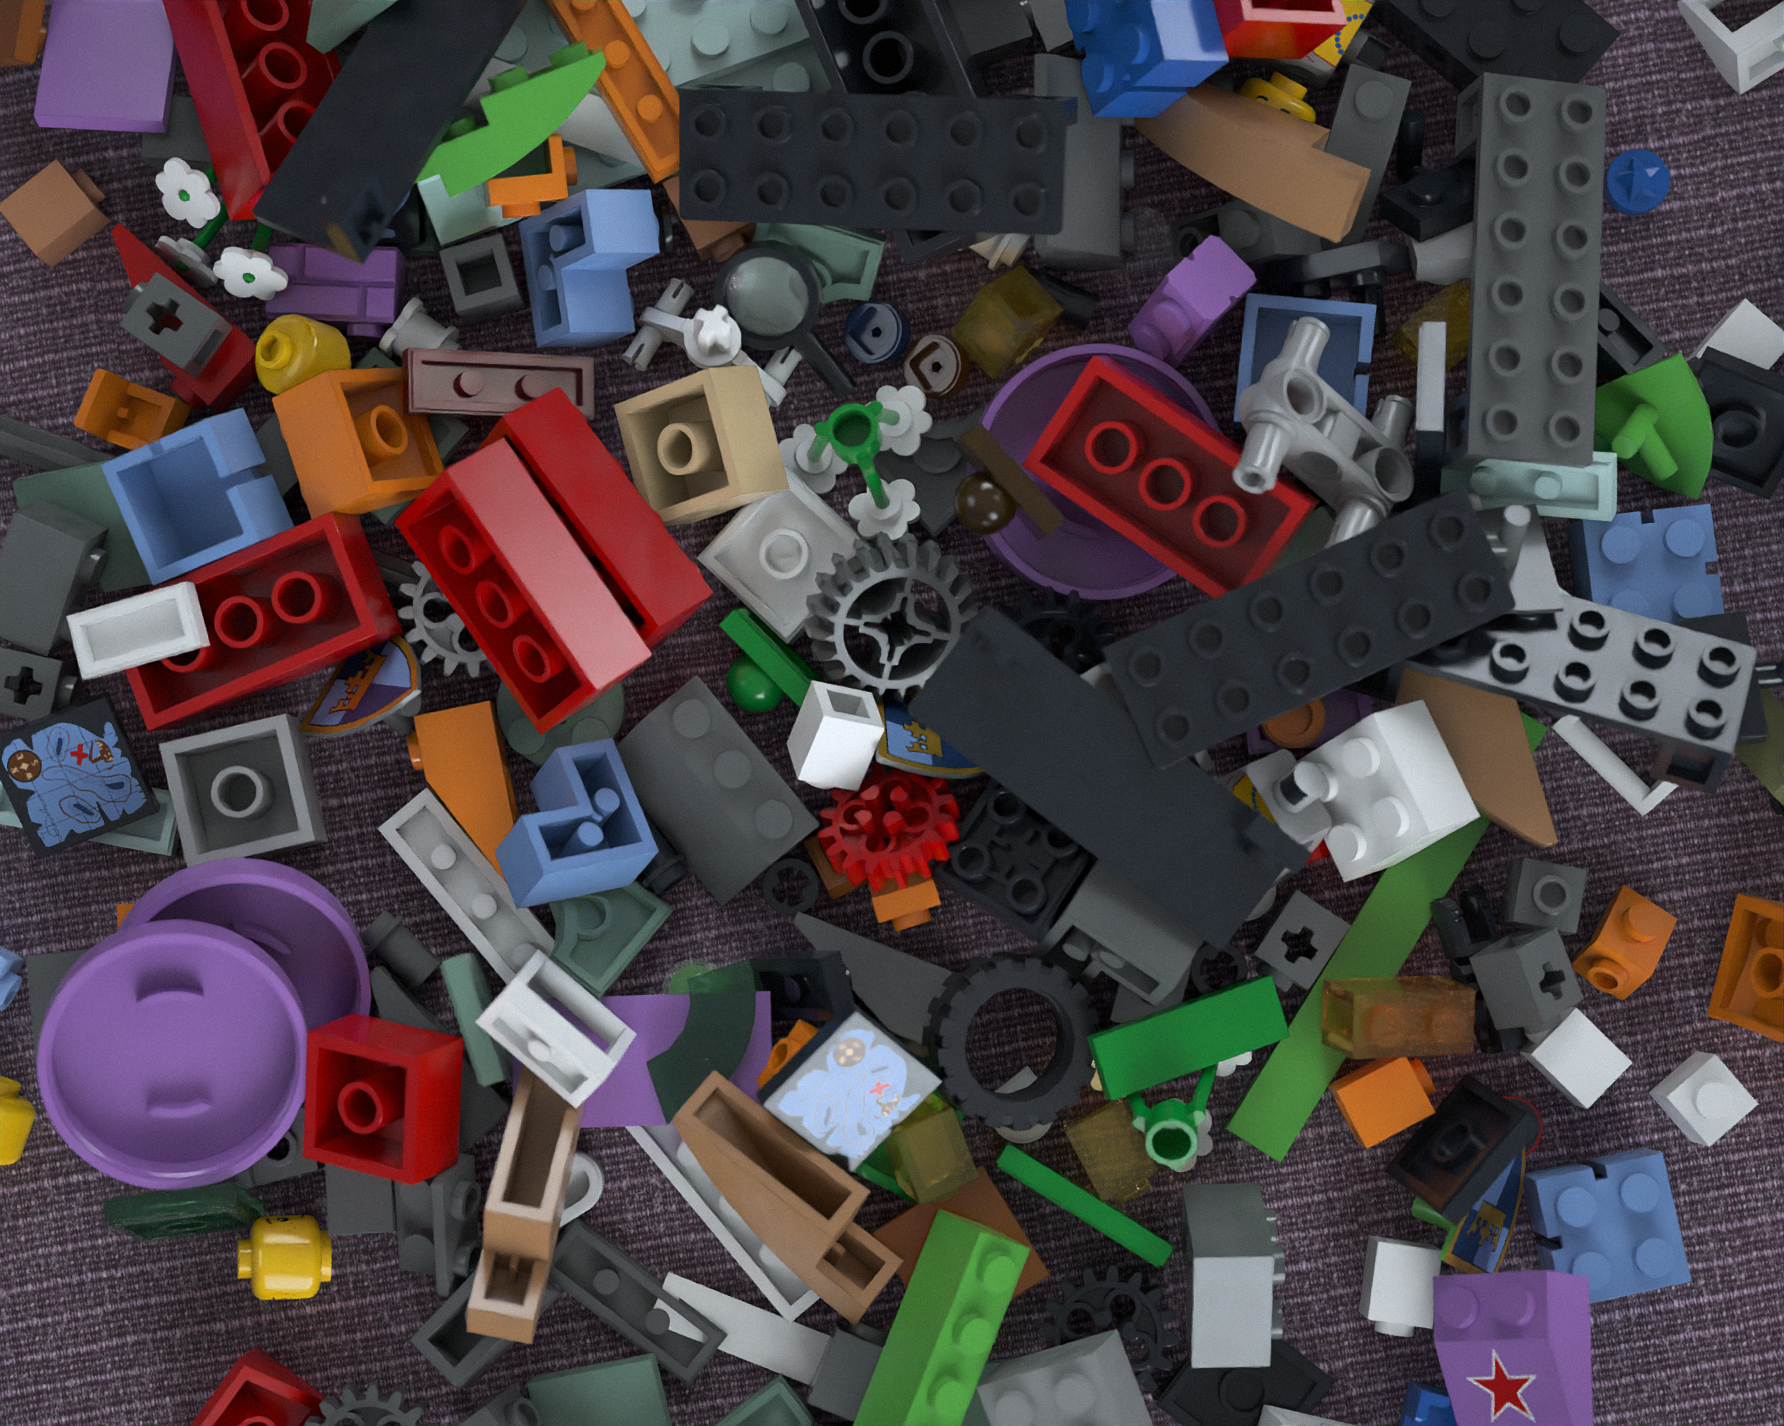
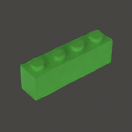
[853,1209,1031,1426]

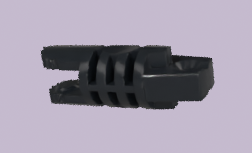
[1430,884,1523,1054]

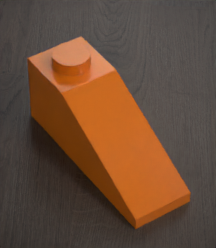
[407,701,519,884]

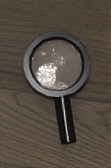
[713,240,857,400]

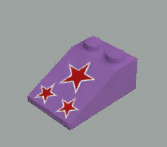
[1433,1270,1593,1426]

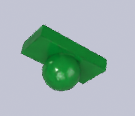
[719,606,827,713]

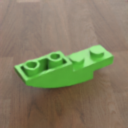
[414,41,607,198]

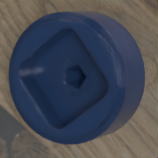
[844,300,910,365]

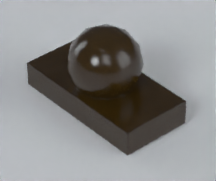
[953,423,1065,540]

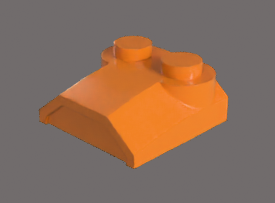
[1707,893,1784,1044]

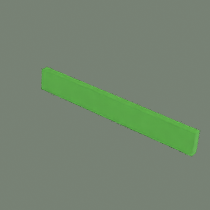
[1224,710,1548,1163]

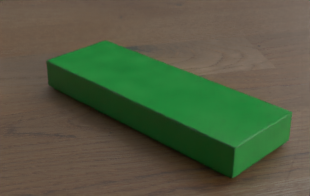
[1086,974,1290,1101]
[994,1139,1174,1267]

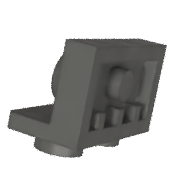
[394,1153,483,1299]

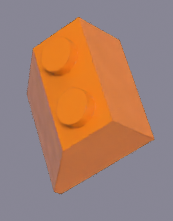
[271,367,444,519]

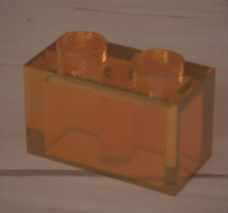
[1322,975,1475,1059]

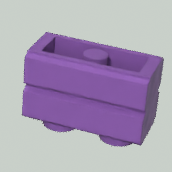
[1128,235,1257,369]
[265,242,406,342]

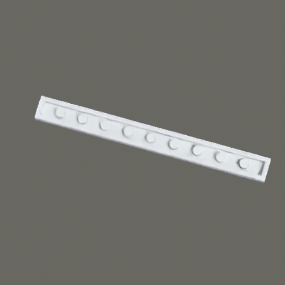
[377,788,820,1324]

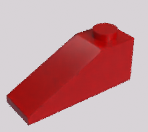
[111,222,258,414]

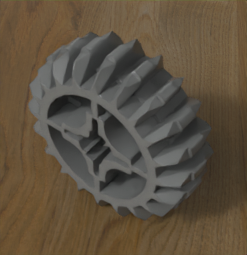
[804,531,978,703]

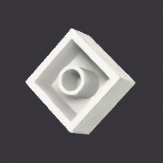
[1296,699,1480,883]

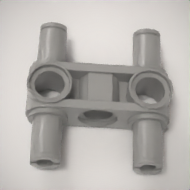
[1232,317,1416,549]

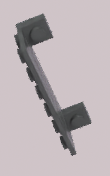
[1441,72,1607,471]

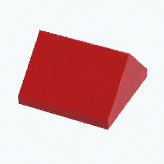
[190,1346,326,1426]

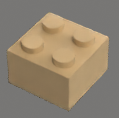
[614,365,790,526]

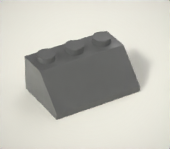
[1034,53,1138,272]
[616,675,821,907]

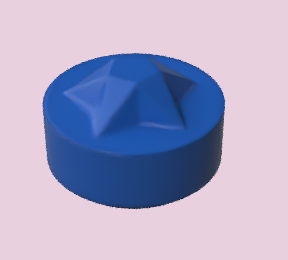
[1603,149,1670,216]

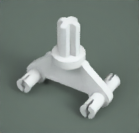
[622,278,802,409]

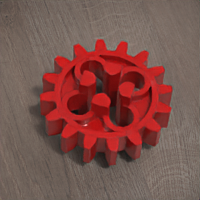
[818,762,961,891]

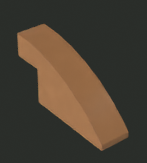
[1133,81,1371,243]
[1386,668,1558,851]
[467,1064,586,1344]
[672,1070,904,1326]

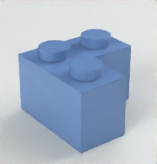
[518,189,660,348]
[495,738,659,909]

